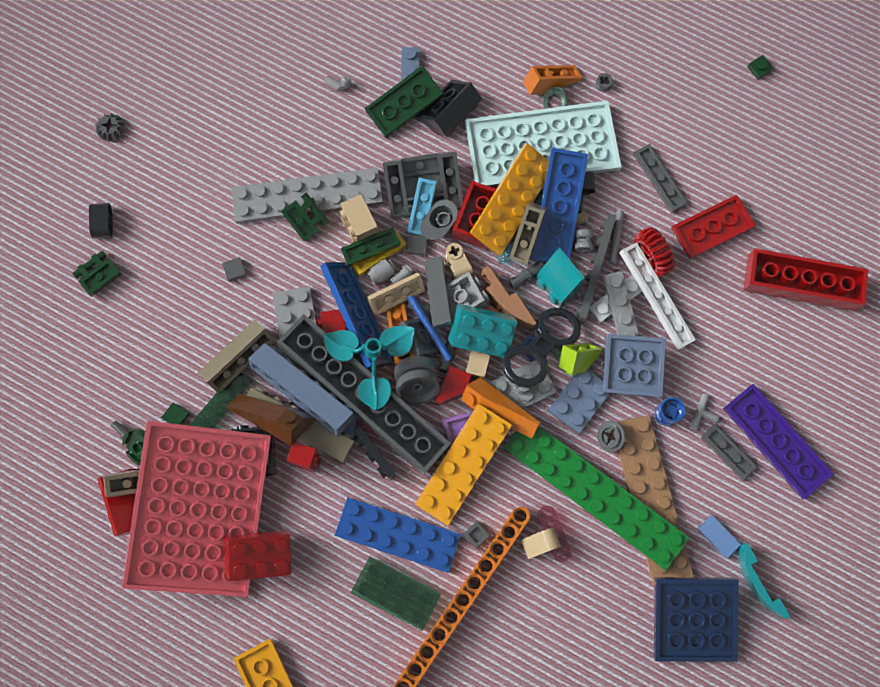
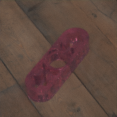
[537,505,571,562]

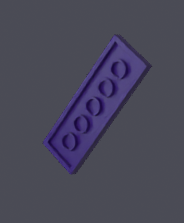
[723,384,834,500]

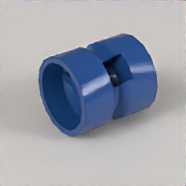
[655,397,686,427]

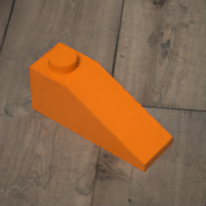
[523,65,583,95]

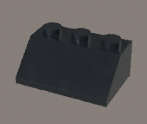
[416,80,482,137]

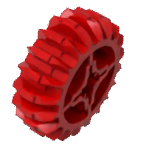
[634,227,675,277]

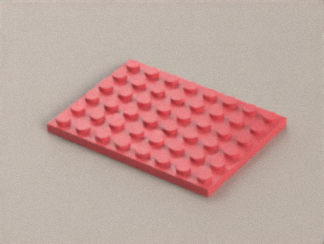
[122,421,271,597]

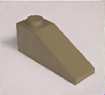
[509,202,548,265]

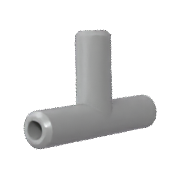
[690,394,719,431]

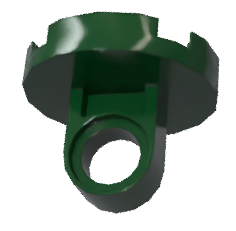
[122,428,145,466]

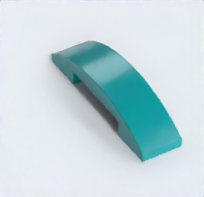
[738,543,790,619]

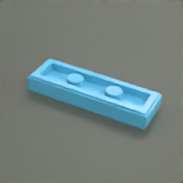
[407,177,437,236]

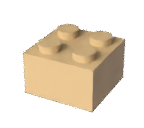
[339,194,378,243]

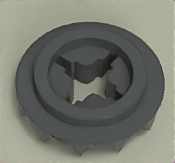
[95,113,125,141]
[597,420,627,452]

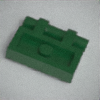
[281,192,329,241]
[72,250,122,297]

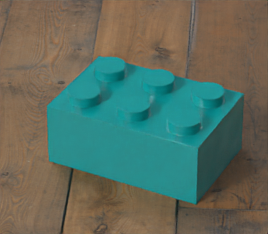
[448,303,518,357]

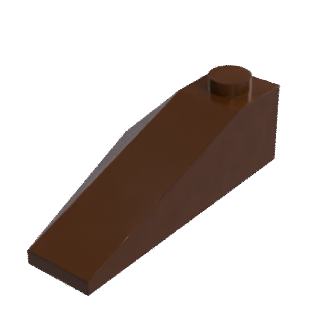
[227,394,315,446]

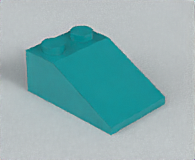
[536,248,585,308]

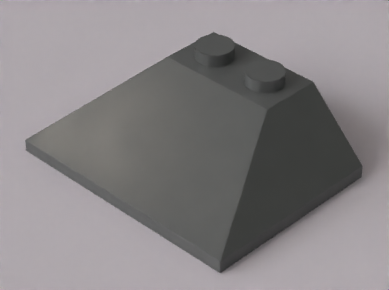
[383,152,463,218]

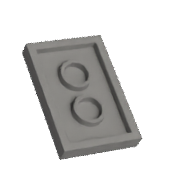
[488,360,557,409]

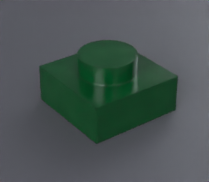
[747,55,774,80]

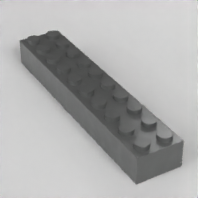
[277,314,451,476]

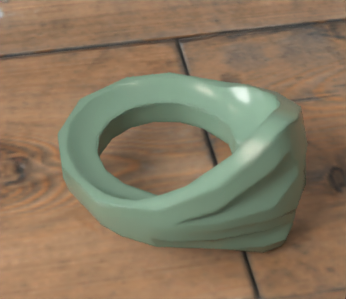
[542,87,567,109]

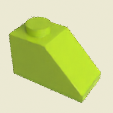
[558,342,603,375]

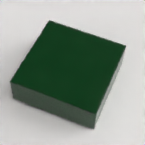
[161,402,190,425]

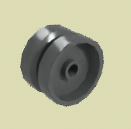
[394,356,440,404]

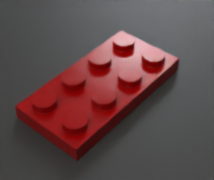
[671,195,756,260]

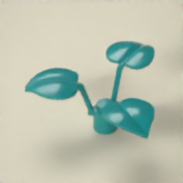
[324,326,415,410]

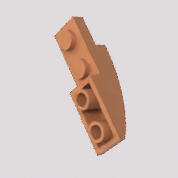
[480,265,537,331]

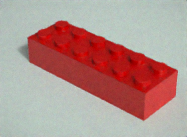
[743,248,869,311]

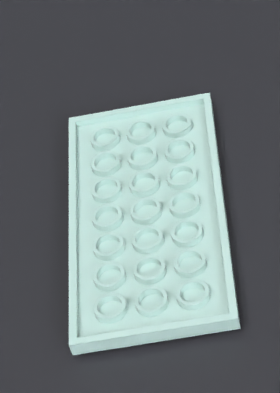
[465,101,621,187]

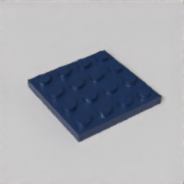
[654,577,739,662]

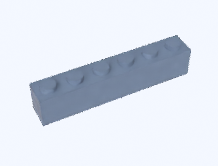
[248,343,353,437]

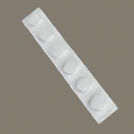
[619,242,695,350]

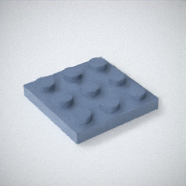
[602,334,666,397]

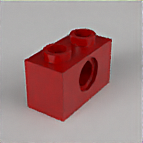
[286,442,322,473]

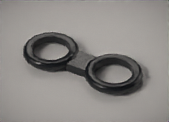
[502,307,581,388]

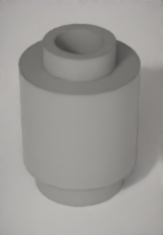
[367,259,396,285]

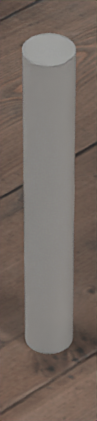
[609,210,624,265]

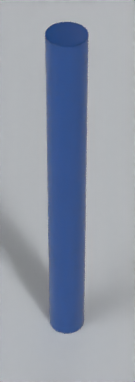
[407,295,453,362]

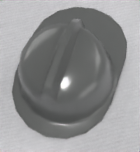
[420,200,458,240]

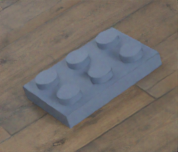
[547,369,610,435]

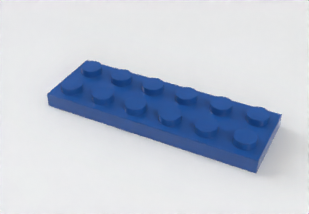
[531,147,589,262]
[320,262,395,369]
[334,497,461,573]

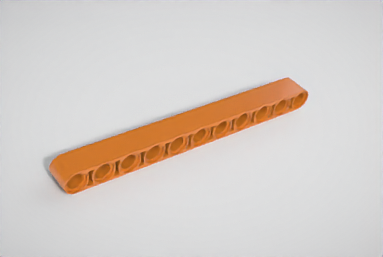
[394,507,530,687]

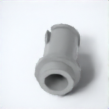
[390,265,414,284]

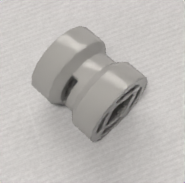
[574,229,593,253]

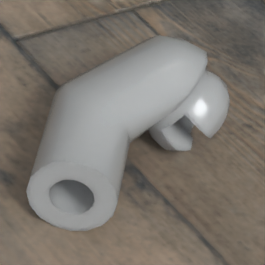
[324,75,351,91]

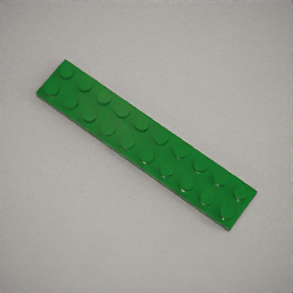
[503,426,689,571]

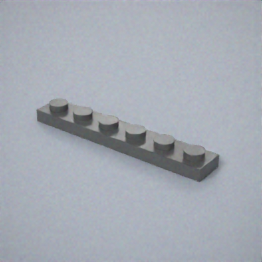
[575,213,616,324]

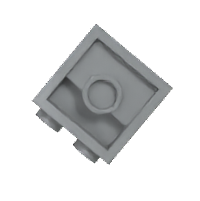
[447,272,490,320]

